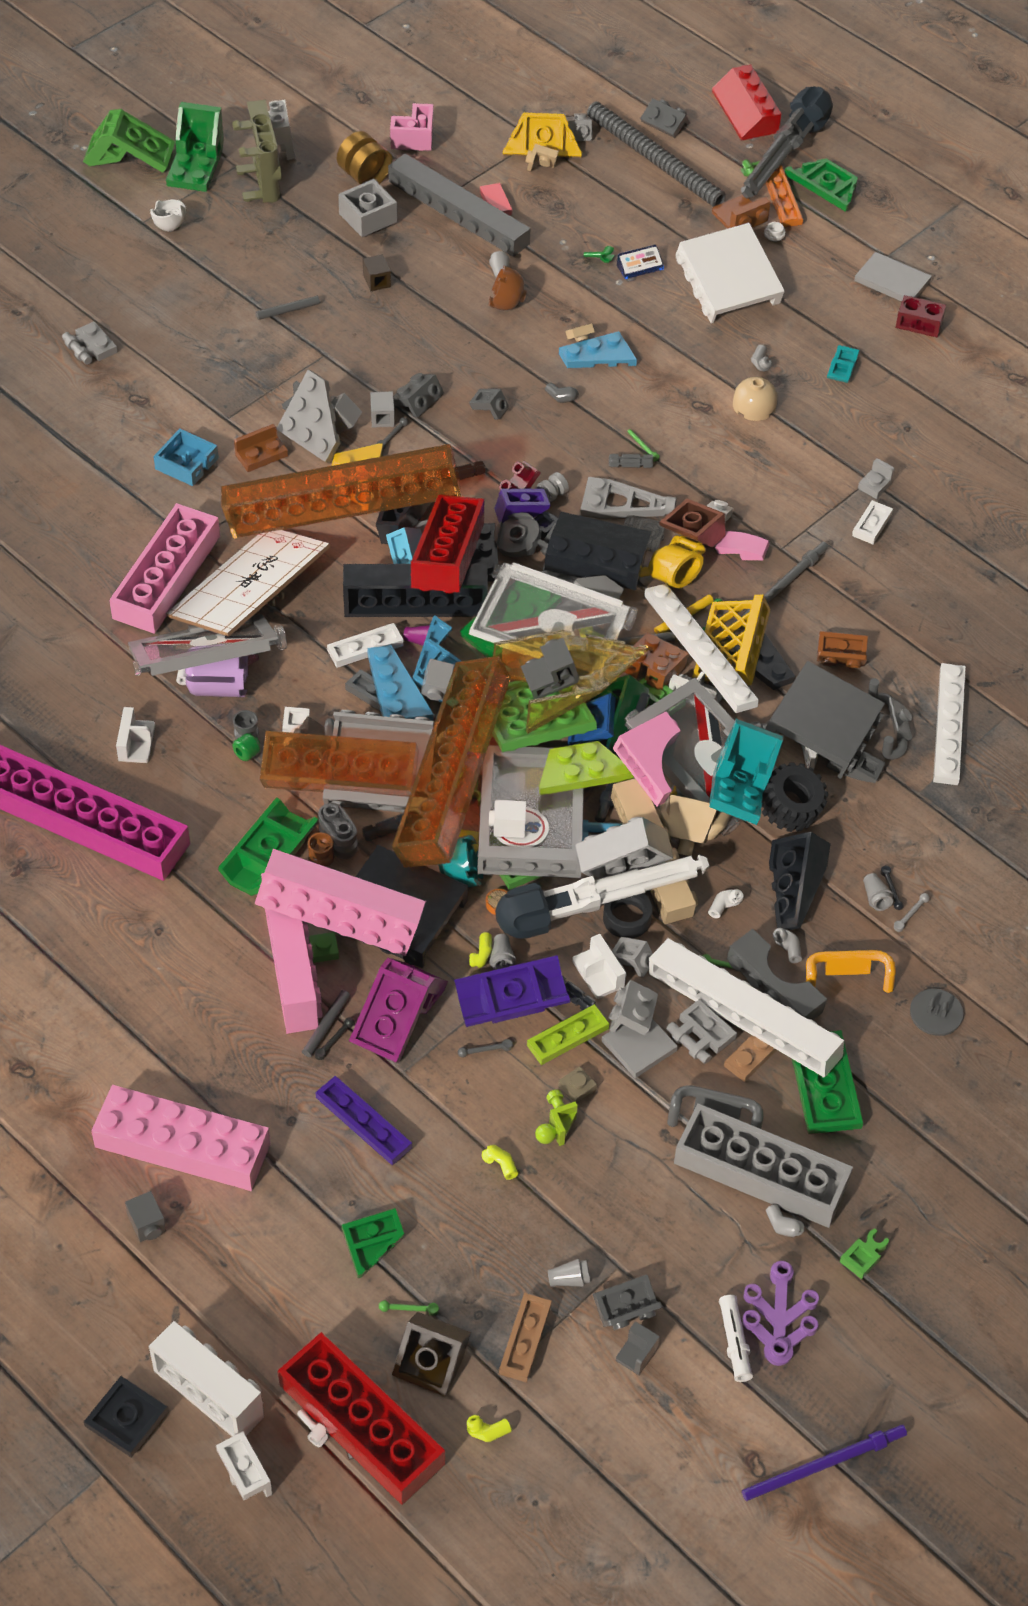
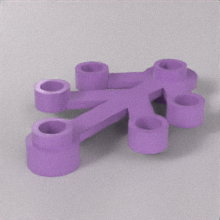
[742,1261,819,1366]

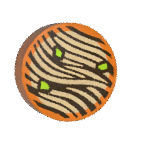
[486,889,507,915]

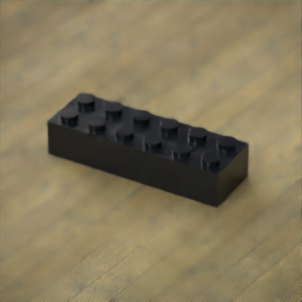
[343,563,488,617]

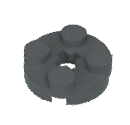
[494,513,541,557]

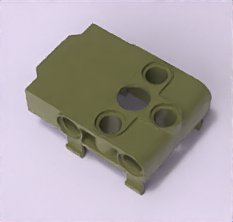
[232,100,281,203]

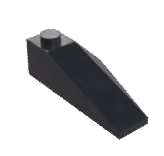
[769,832,831,931]

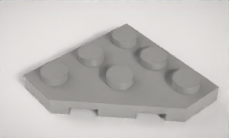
[277,370,340,463]

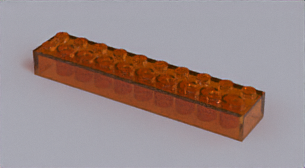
[221,444,461,539]
[392,656,511,868]

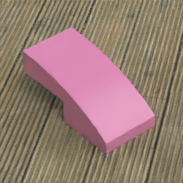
[715,531,770,560]

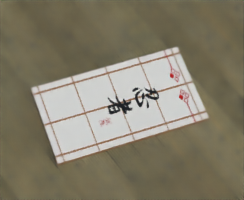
[166,526,330,637]

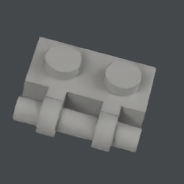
[62,321,118,364]
[666,999,737,1064]

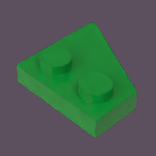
[341,1208,404,1278]

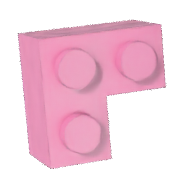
[390,104,433,151]

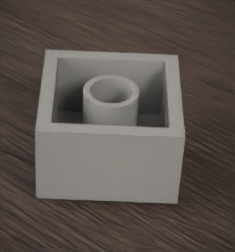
[338,179,397,237]

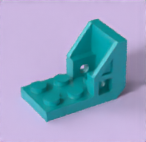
[709,719,783,825]

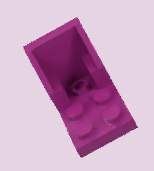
[349,957,448,1063]

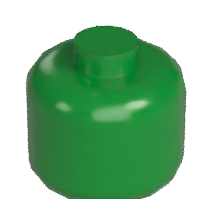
[232,733,260,761]

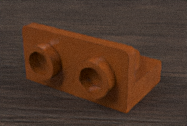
[234,424,288,472]

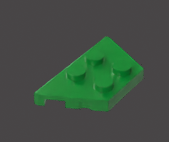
[785,158,858,212]

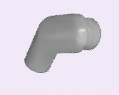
[751,345,772,372]
[773,928,802,963]

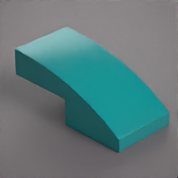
[827,345,859,383]

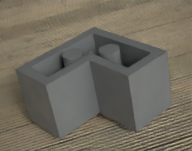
[521,638,580,700]

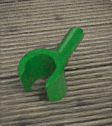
[584,246,615,263]

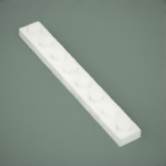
[644,583,759,713]

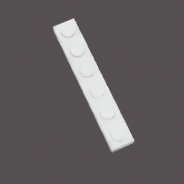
[933,663,965,785]

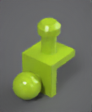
[535,1089,578,1146]

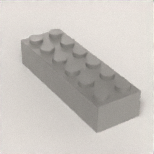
[674,1104,853,1228]

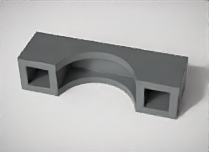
[727,929,827,1020]

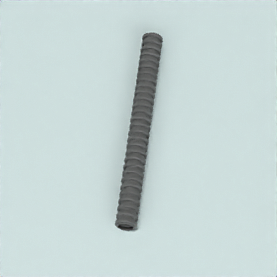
[587,101,725,207]

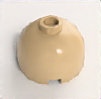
[733,377,777,421]

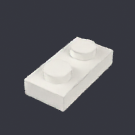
[852,500,893,544]

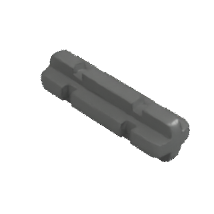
[609,453,653,468]

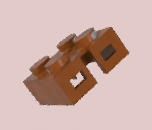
[620,632,689,690]

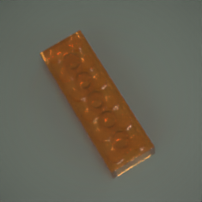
[260,731,419,797]

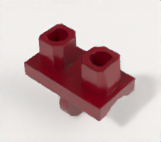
[499,461,541,490]

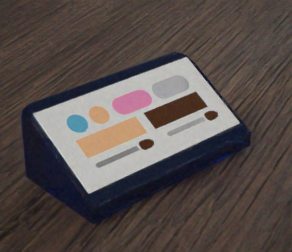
[617,244,664,279]

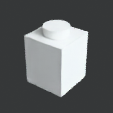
[489,800,526,838]

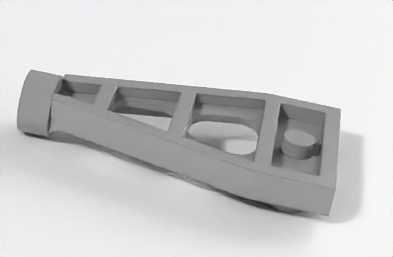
[580,477,677,519]

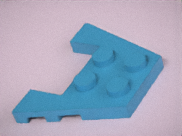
[412,615,511,710]

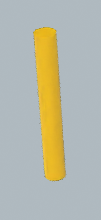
[654,594,714,634]

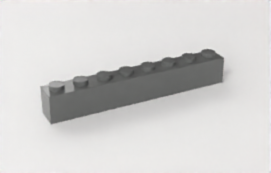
[388,154,531,257]

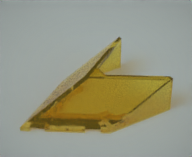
[492,630,649,734]

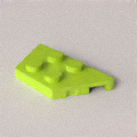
[539,741,634,795]

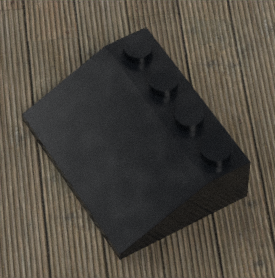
[544,512,652,590]

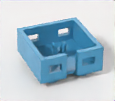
[153,428,219,486]

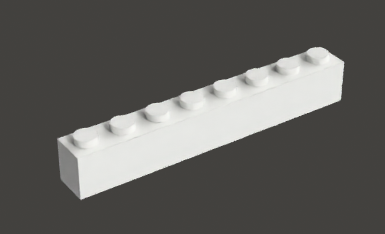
[649,938,844,1078]

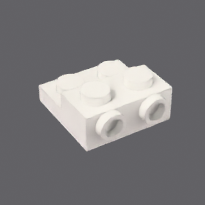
[268,100,295,160]

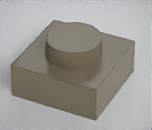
[558,1066,597,1104]

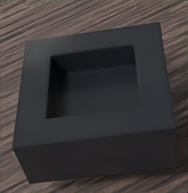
[534,511,558,538]

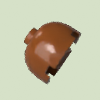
[488,265,527,311]

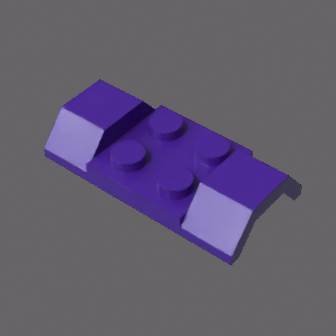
[454,955,570,1027]

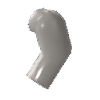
[766,1205,804,1237]

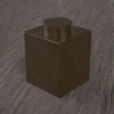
[362,254,391,291]

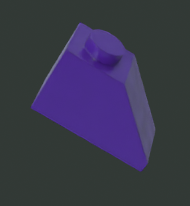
[494,489,550,523]

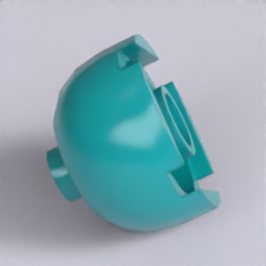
[438,835,484,887]

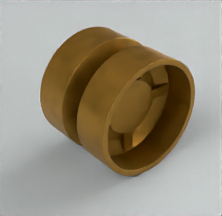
[337,131,393,185]

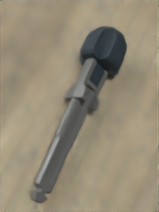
[741,86,833,199]

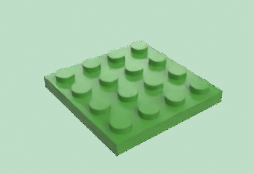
[472,679,597,752]

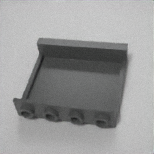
[765,661,885,779]

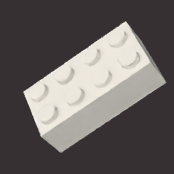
[149,1321,264,1437]

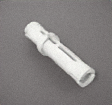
[719,1295,753,1382]

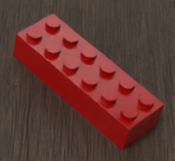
[411,495,485,593]
[278,1332,445,1505]

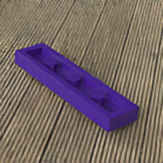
[315,1076,412,1166]

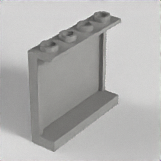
[323,710,435,815]

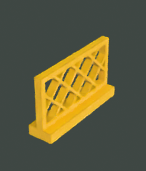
[692,594,770,686]

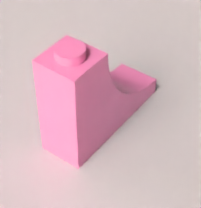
[613,712,681,807]

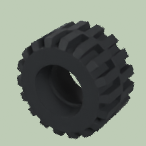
[762,762,828,832]

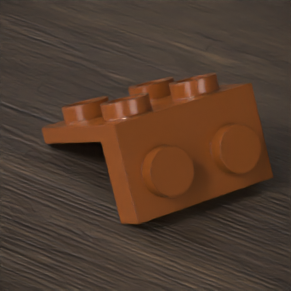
[712,195,771,229]

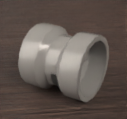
[537,472,569,503]

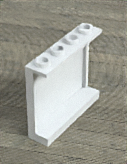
[676,223,784,323]

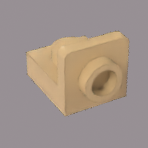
[525,144,558,171]

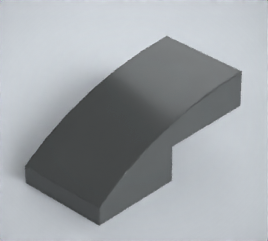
[826,751,885,783]

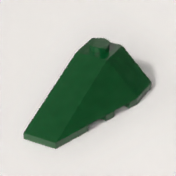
[590,675,649,754]

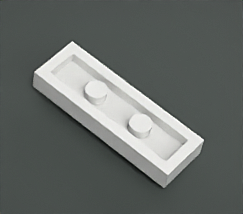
[327,623,403,668]

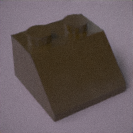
[392,1312,471,1396]

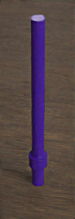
[742,1424,907,1501]

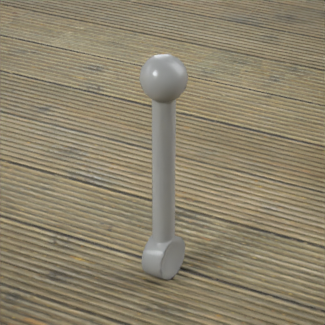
[894,893,930,932]

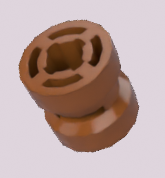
[308,832,334,867]

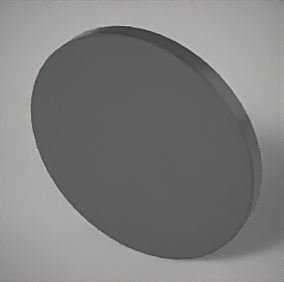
[910,989,963,1036]

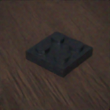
[83,1376,169,1458]

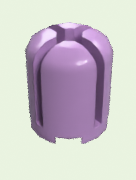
[185,647,248,697]

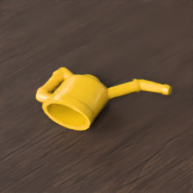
[640,535,706,588]

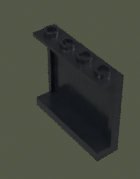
[356,845,468,968]

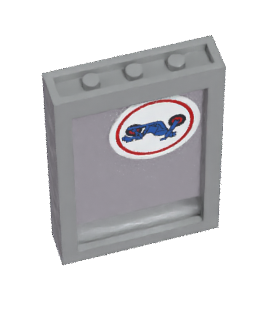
[478,745,583,878]

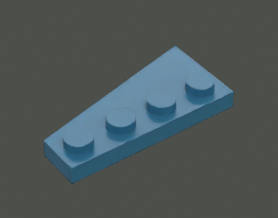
[367,645,434,721]

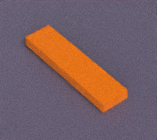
[765,165,803,227]

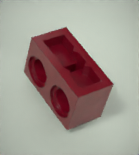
[895,295,946,338]

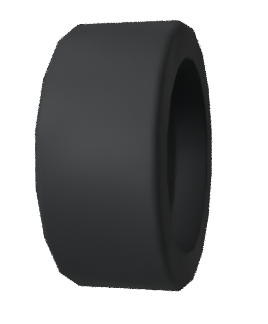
[603,893,653,939]

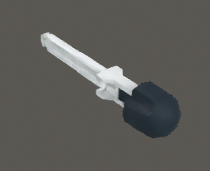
[495,855,709,939]

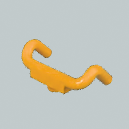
[806,950,896,993]

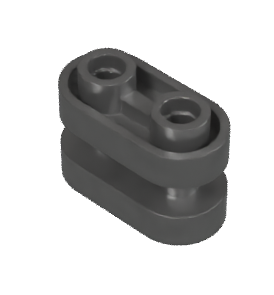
[318,803,358,859]

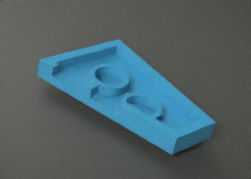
[559,331,637,368]

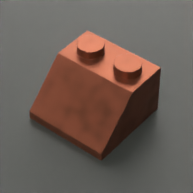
[659,499,725,547]

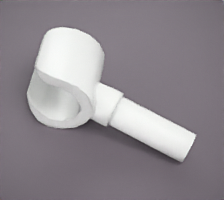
[297,1409,328,1448]

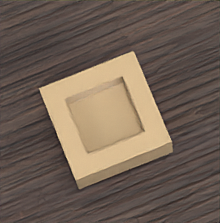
[565,324,594,342]

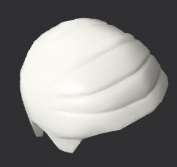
[150,199,186,231]

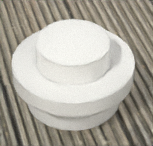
[764,222,785,241]

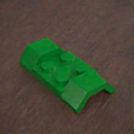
[218,797,319,896]

